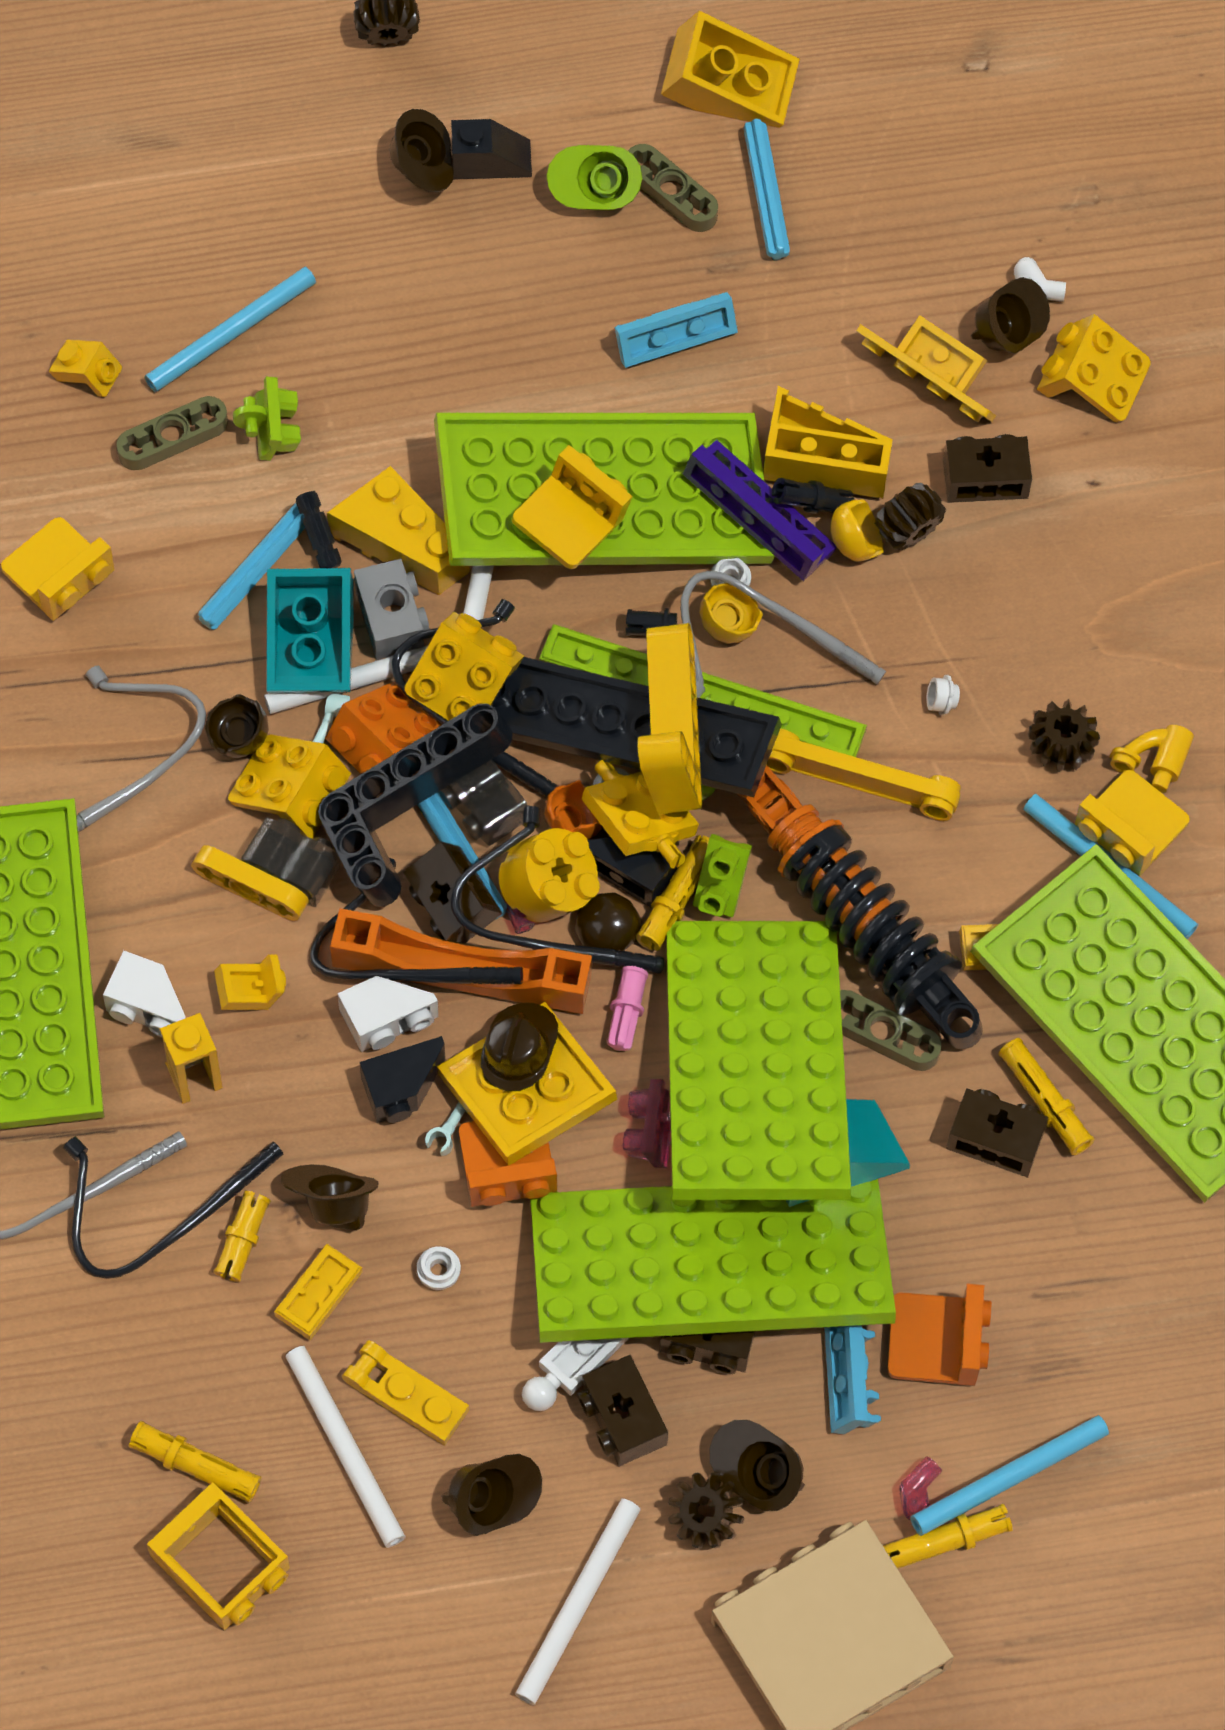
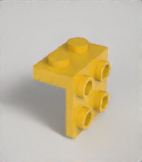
[1037,314,1151,423]
[512,445,633,569]
[1,517,115,621]
[405,612,524,721]
[228,734,351,841]
[1075,770,1190,877]

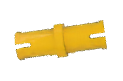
[214,1191,271,1282]

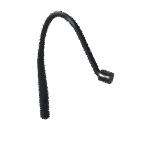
[392,599,558,798]
[450,806,664,974]
[310,858,523,984]
[63,1136,284,1278]

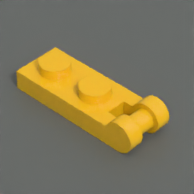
[341,1340,469,1446]

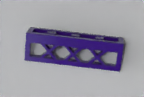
[683,440,837,581]

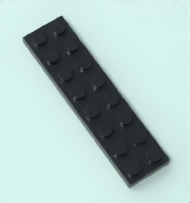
[484,657,782,797]

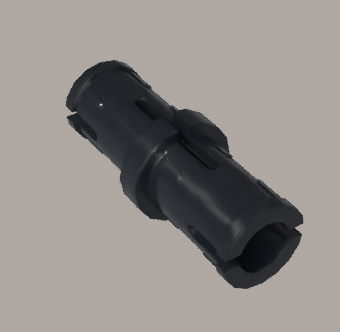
[772,478,855,514]

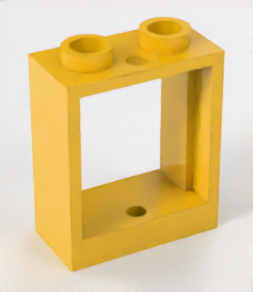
[147,1482,290,1631]

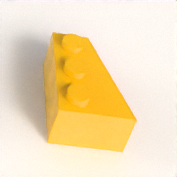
[763,386,893,499]
[327,466,470,595]

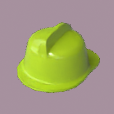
[547,145,643,210]

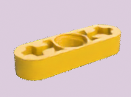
[191,845,309,921]

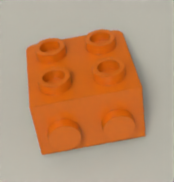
[325,682,442,794]
[459,1121,557,1207]
[887,1284,992,1386]

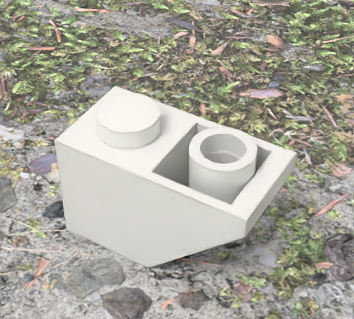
[103,951,186,1037]
[338,976,438,1052]

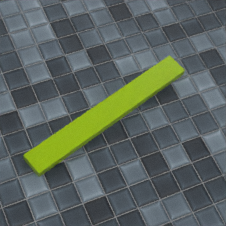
[539,624,867,757]

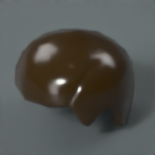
[205,694,269,758]
[575,892,642,951]

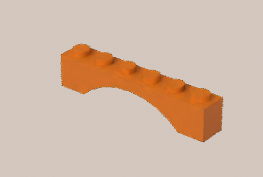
[330,908,592,1014]

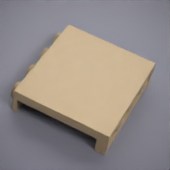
[711,1520,954,1730]

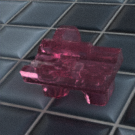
[622,1079,671,1168]

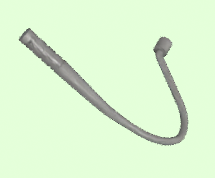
[680,571,886,698]
[77,665,206,832]
[0,1131,187,1239]

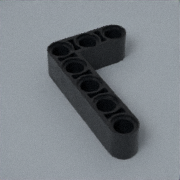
[318,703,513,907]

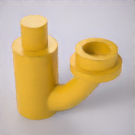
[1110,725,1194,793]

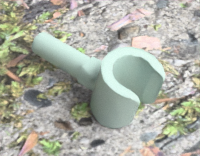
[313,693,350,743]
[425,1102,466,1156]

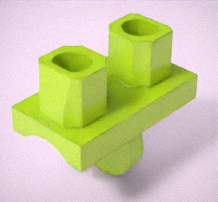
[233,376,301,461]
[692,834,752,918]

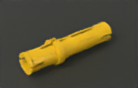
[636,835,709,951]
[998,1038,1095,1156]
[128,1421,262,1503]
[883,1504,1013,1569]

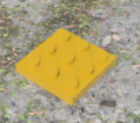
[437,1002,617,1165]

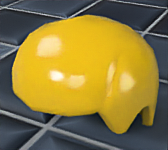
[830,499,884,562]
[699,583,763,644]

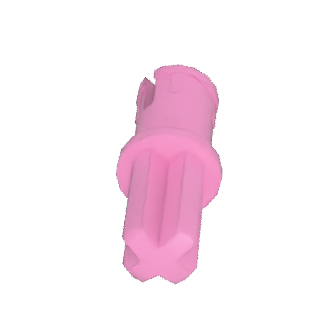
[607,966,648,1051]

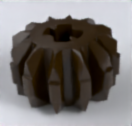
[353,0,420,46]
[874,483,946,550]
[1028,699,1100,772]
[668,1472,744,1549]

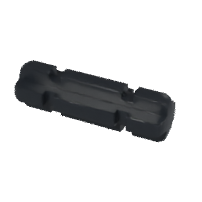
[295,491,342,568]

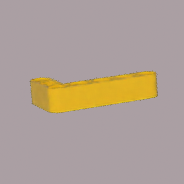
[638,623,702,814]

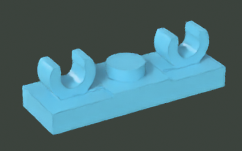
[614,292,738,368]
[824,1325,881,1435]

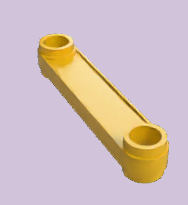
[767,729,961,821]

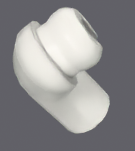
[1014,257,1066,302]

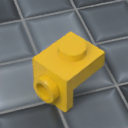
[49,340,122,397]
[214,954,286,1010]

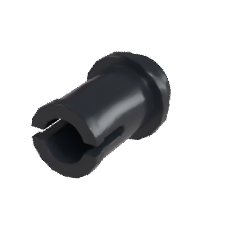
[626,608,677,636]

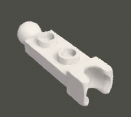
[522,1338,629,1411]

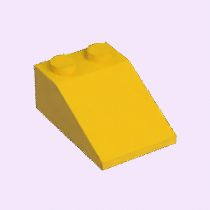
[661,10,800,128]

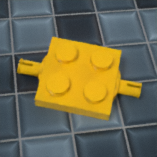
[581,760,699,869]

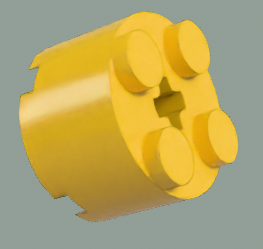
[499,828,600,922]

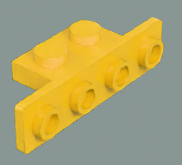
[856,315,997,422]

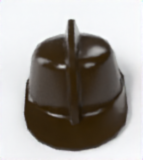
[389,109,454,192]
[971,277,1050,354]
[481,1003,558,1091]
[281,1164,379,1231]
[709,1420,805,1511]
[441,1454,542,1536]

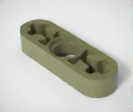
[628,144,718,232]
[117,396,228,470]
[840,990,941,1071]

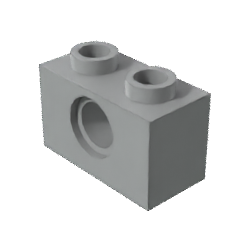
[354,558,430,660]

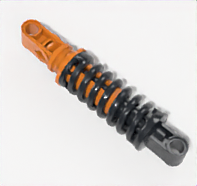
[736,765,983,1049]

